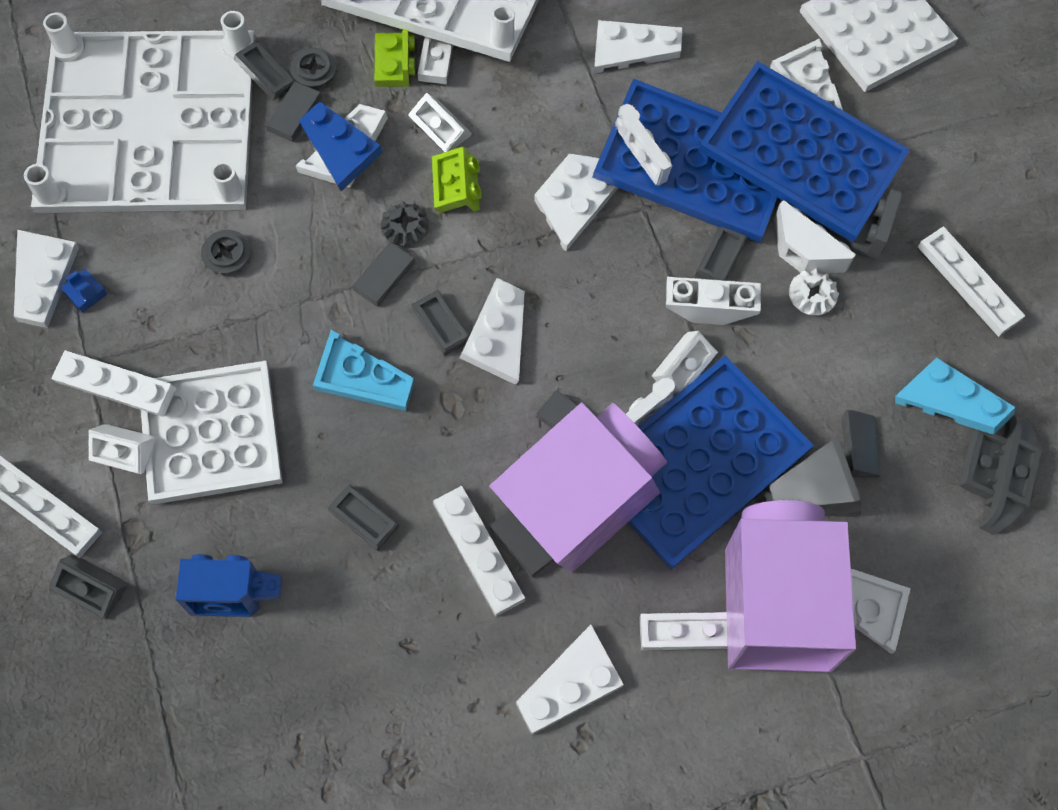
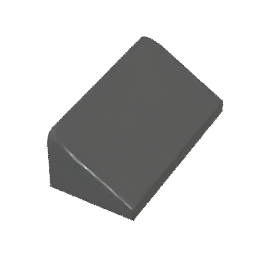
[842,410,881,477]
[49,555,128,619]

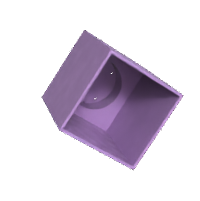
[489,402,667,573]
[725,500,856,673]

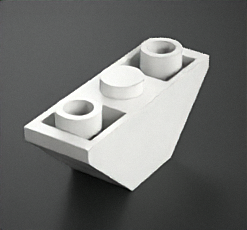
[774,200,856,274]
[666,277,761,325]

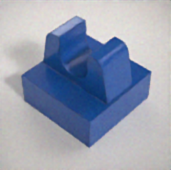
[60,269,107,313]

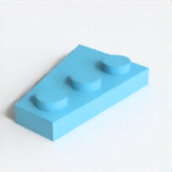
[313,330,414,411]
[895,357,1015,435]

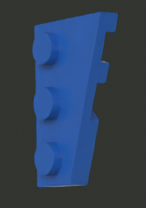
[299,102,383,191]

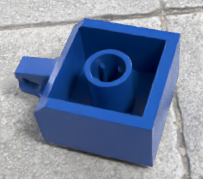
[176,554,282,617]

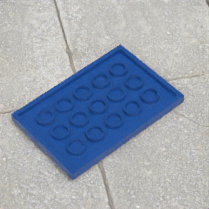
[698,61,910,242]
[592,78,777,243]
[628,355,814,570]

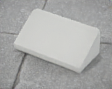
[409,93,472,152]
[652,331,718,395]
[89,424,155,474]

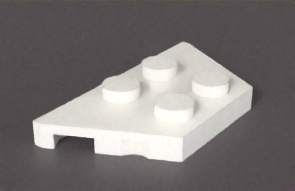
[534,153,618,251]

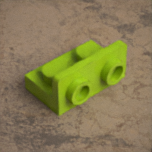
[374,29,415,87]
[432,146,482,213]

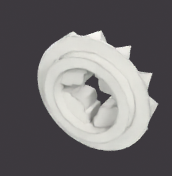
[789,269,839,316]

